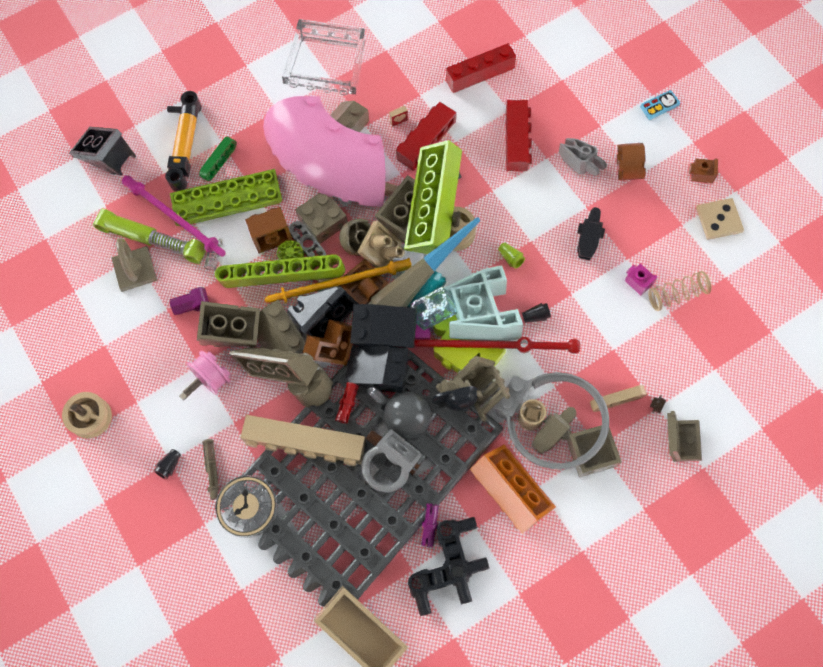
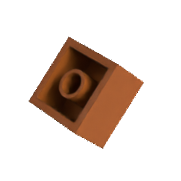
[245,207,293,254]

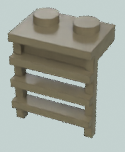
[451,356,511,422]
[667,411,702,462]

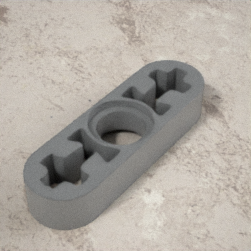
[289,221,326,257]

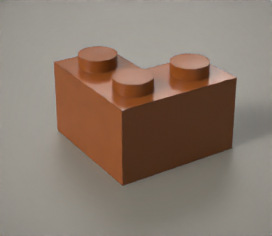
[302,319,353,365]

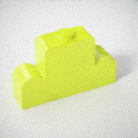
[433,304,507,373]

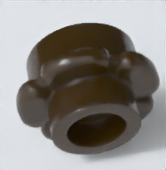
[650,395,667,414]

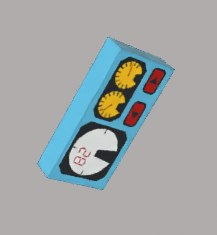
[640,90,680,120]

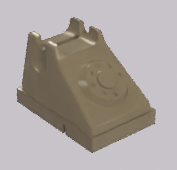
[196,301,260,347]

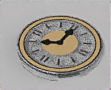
[215,475,278,538]

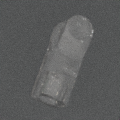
[204,237,223,271]

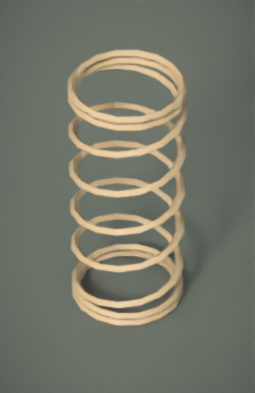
[648,271,712,311]

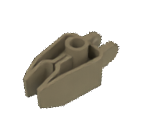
[532,406,577,454]

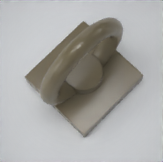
[111,238,158,292]

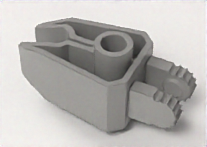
[559,138,607,176]

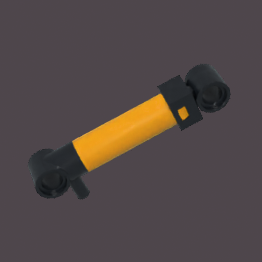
[165,91,202,192]

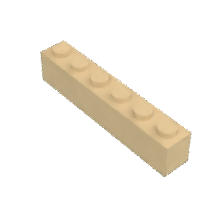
[240,415,366,466]

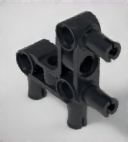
[408,517,490,617]

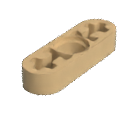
[590,385,647,412]

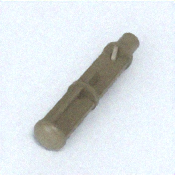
[202,439,220,500]

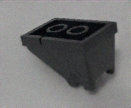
[69,126,136,176]
[287,286,359,338]

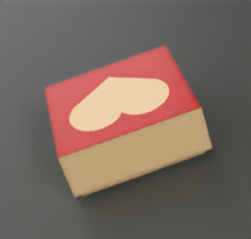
[389,106,408,127]

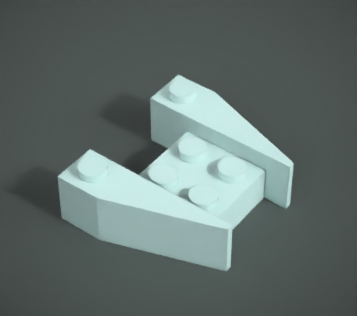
[440,266,523,341]

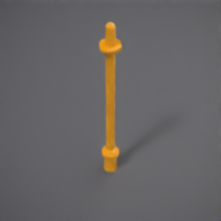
[264,258,412,304]

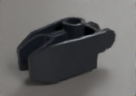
[577,207,605,261]

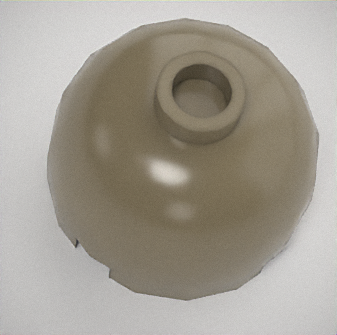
[339,218,371,256]

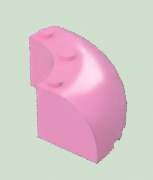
[263,96,386,207]

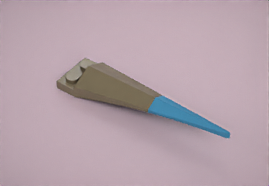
[368,217,480,307]

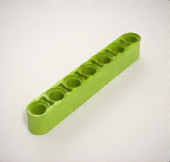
[215,254,346,288]

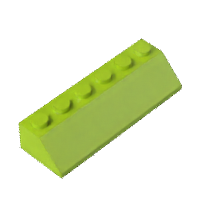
[404,140,462,254]

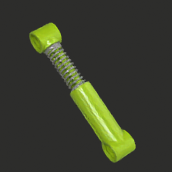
[92,208,206,264]

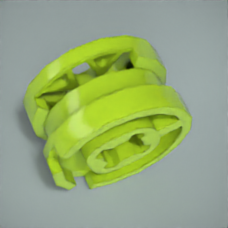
[277,240,305,260]

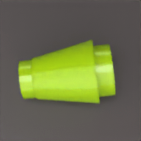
[498,242,525,269]

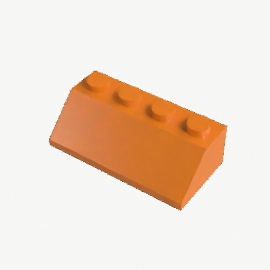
[470,444,556,534]

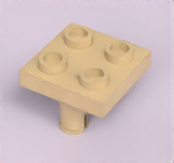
[357,221,405,268]

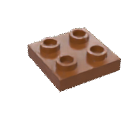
[339,259,389,304]

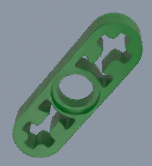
[199,136,237,182]

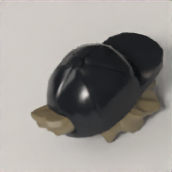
[432,378,483,411]

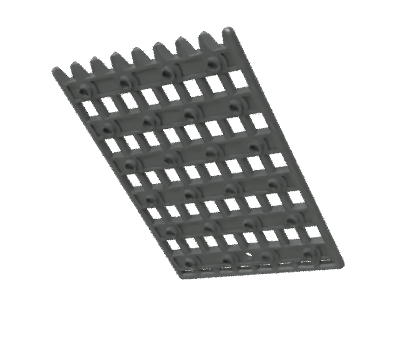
[215,348,503,607]

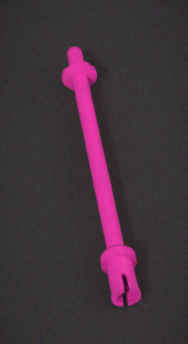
[122,175,226,257]

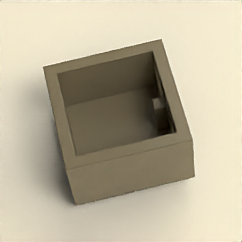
[295,193,348,244]
[566,425,622,478]

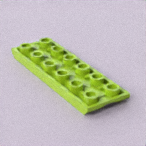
[170,169,282,227]

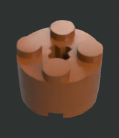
[616,142,646,181]

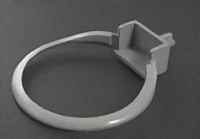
[485,372,609,469]

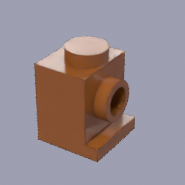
[688,158,718,184]

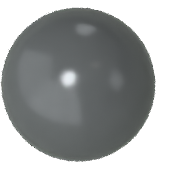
[384,391,432,439]

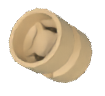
[518,399,546,431]

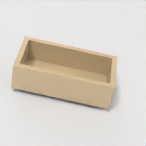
[314,586,408,667]

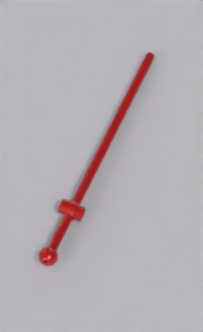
[353,337,581,354]

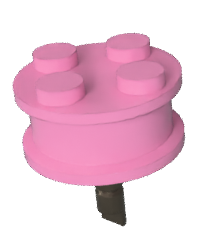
[179,350,231,401]

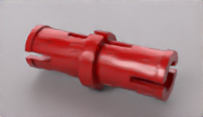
[335,382,359,424]

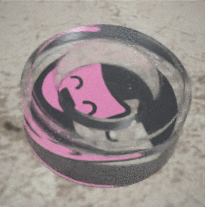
[367,386,387,405]

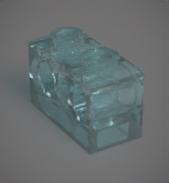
[410,287,457,330]

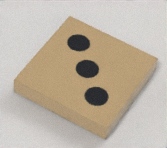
[696,198,744,240]

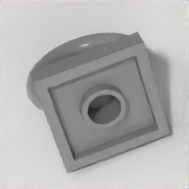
[361,429,423,493]

